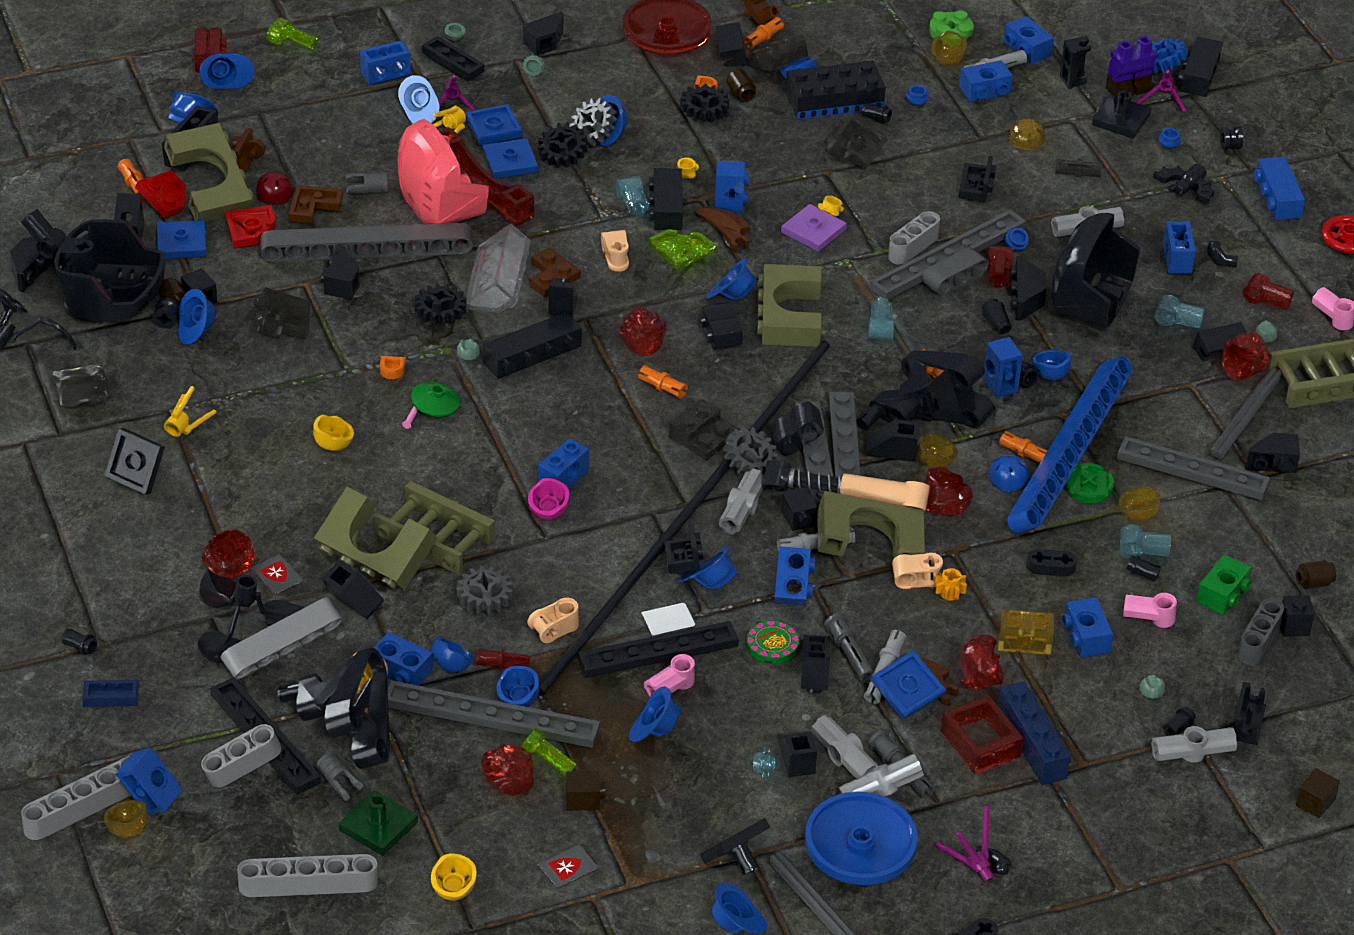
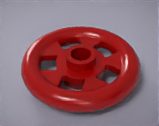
[1321,215,1354,254]

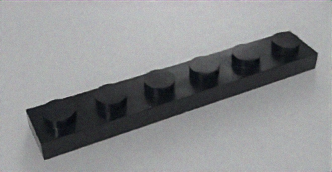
[578,621,739,678]
[210,677,321,795]

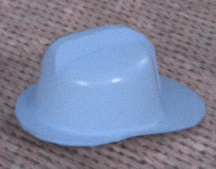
[398,75,440,124]

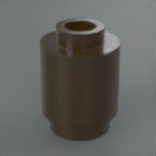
[726,69,756,102]
[159,278,187,305]
[1295,560,1337,589]

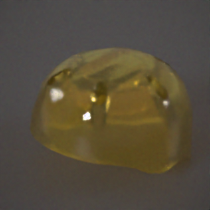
[931,31,967,66]
[1009,118,1045,150]
[917,433,958,470]
[1119,485,1160,522]
[103,800,149,839]

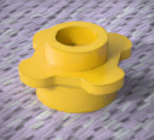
[677,158,699,179]
[818,196,844,216]

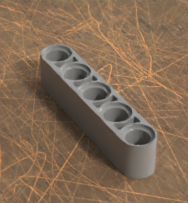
[220,597,343,680]
[21,756,131,840]
[237,854,378,897]

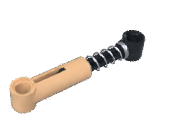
[763,460,930,512]

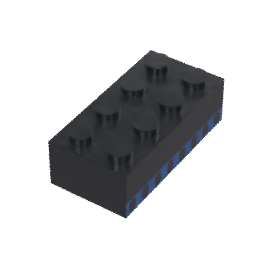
[786,61,886,119]

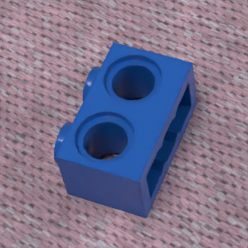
[360,40,411,85]
[775,546,815,606]
[373,632,433,686]

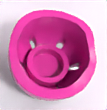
[528,478,569,520]

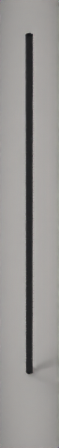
[539,341,830,696]

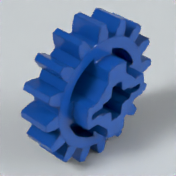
[1152,38,1188,74]

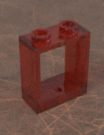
[941,696,1024,774]

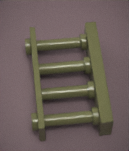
[1267,339,1354,408]
[374,481,495,575]

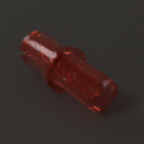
[476,648,530,670]

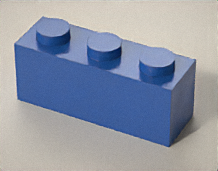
[1254,157,1305,220]

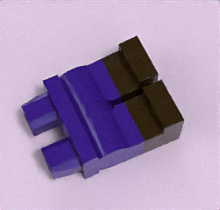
[1105,36,1157,98]

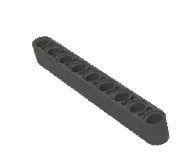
[260,223,473,262]

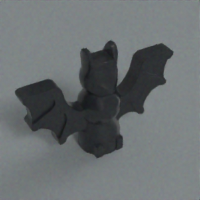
[1153,164,1215,204]

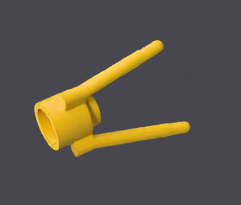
[433,105,466,143]
[164,386,216,437]

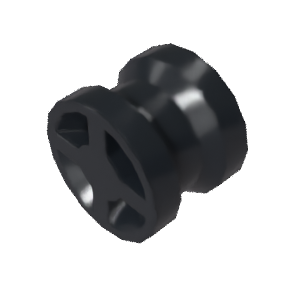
[1220,126,1243,150]
[152,298,180,329]

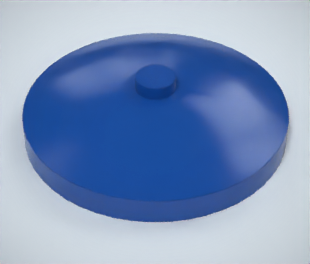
[805,792,918,885]

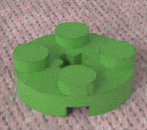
[929,10,974,45]

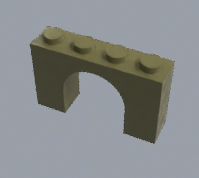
[164,123,253,222]
[757,264,821,347]
[314,487,437,591]
[818,491,925,559]

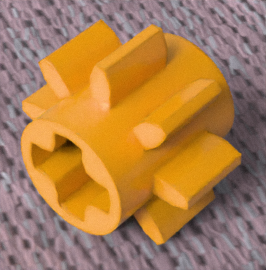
[935,568,967,601]

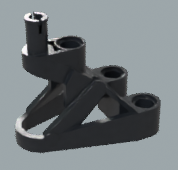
[856,350,996,431]
[277,648,390,769]

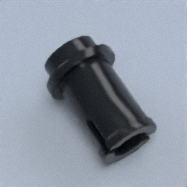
[862,102,892,123]
[1126,555,1161,581]
[62,628,97,655]
[1163,707,1196,736]

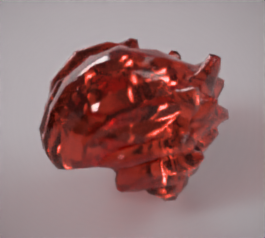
[619,306,668,356]
[1222,332,1271,381]
[924,467,973,516]
[201,529,255,579]
[960,635,1004,690]
[481,744,534,796]

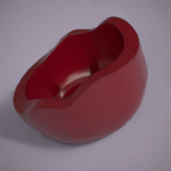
[256,172,293,204]

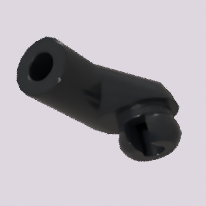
[1207,240,1238,267]
[976,846,1011,875]

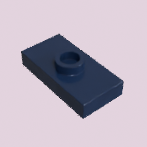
[82,680,139,707]

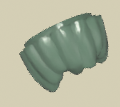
[445,23,466,42]
[523,55,544,76]
[1254,320,1277,343]
[457,339,480,360]
[1139,675,1165,699]

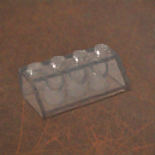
[466,224,531,313]

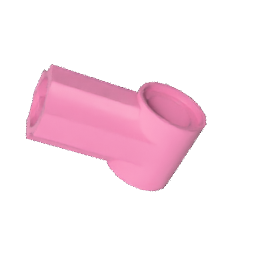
[1312,287,1354,330]
[1123,593,1177,628]
[644,654,695,697]

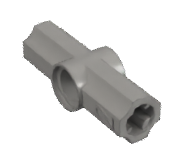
[1051,207,1124,237]
[719,469,764,535]
[811,715,878,779]
[1151,726,1237,762]
[838,754,924,797]

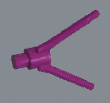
[1135,69,1186,113]
[439,74,476,111]
[935,806,994,882]

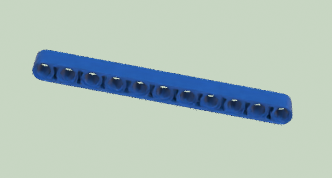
[1008,356,1132,534]

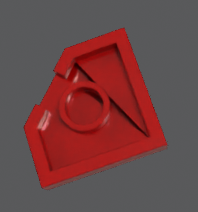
[135,170,186,218]
[225,205,276,248]

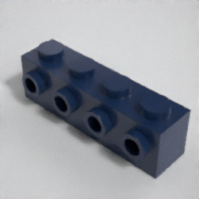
[997,681,1071,785]

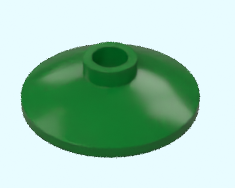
[411,382,460,417]

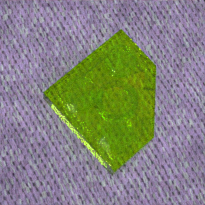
[649,229,715,270]

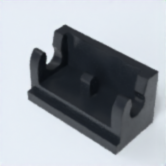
[716,22,747,67]
[1060,36,1091,89]
[1193,322,1252,361]
[1233,682,1266,745]

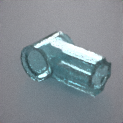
[615,175,649,217]
[1154,294,1205,329]
[868,298,894,340]
[1119,525,1171,559]

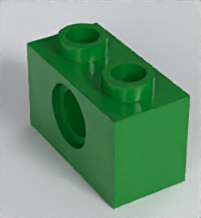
[1196,555,1252,615]

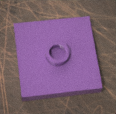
[781,204,847,252]

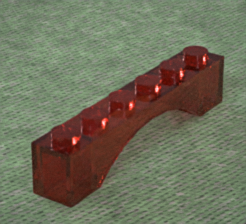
[439,127,534,226]

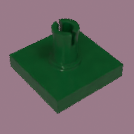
[339,790,418,856]

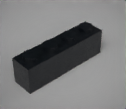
[483,312,582,379]

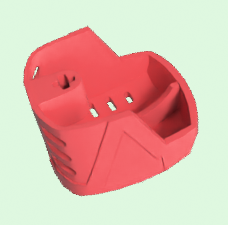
[397,119,489,224]

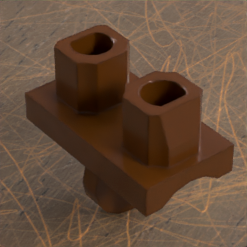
[742,0,780,26]
[232,128,266,171]

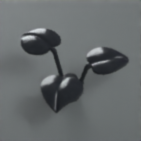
[0,288,77,351]
[198,569,305,663]

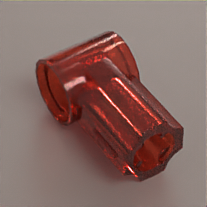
[988,245,1014,288]
[1242,273,1294,310]

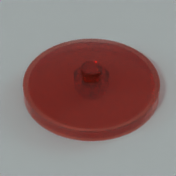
[623,0,711,54]

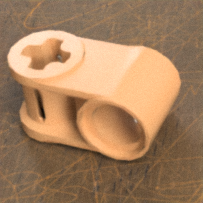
[601,230,629,271]
[892,553,943,589]
[527,598,579,643]

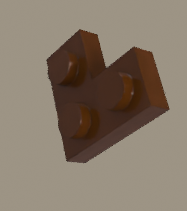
[288,185,343,224]
[529,247,581,298]

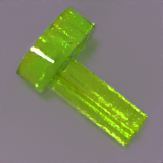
[266,17,319,49]
[517,727,577,776]

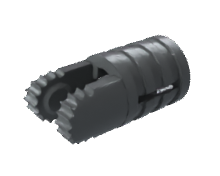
[346,172,389,194]
[316,752,364,801]

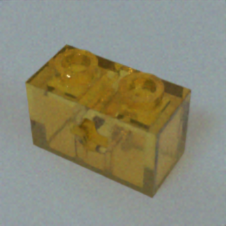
[998,610,1054,654]

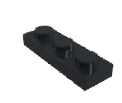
[422,36,485,81]

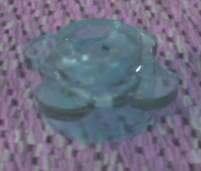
[753,746,775,779]

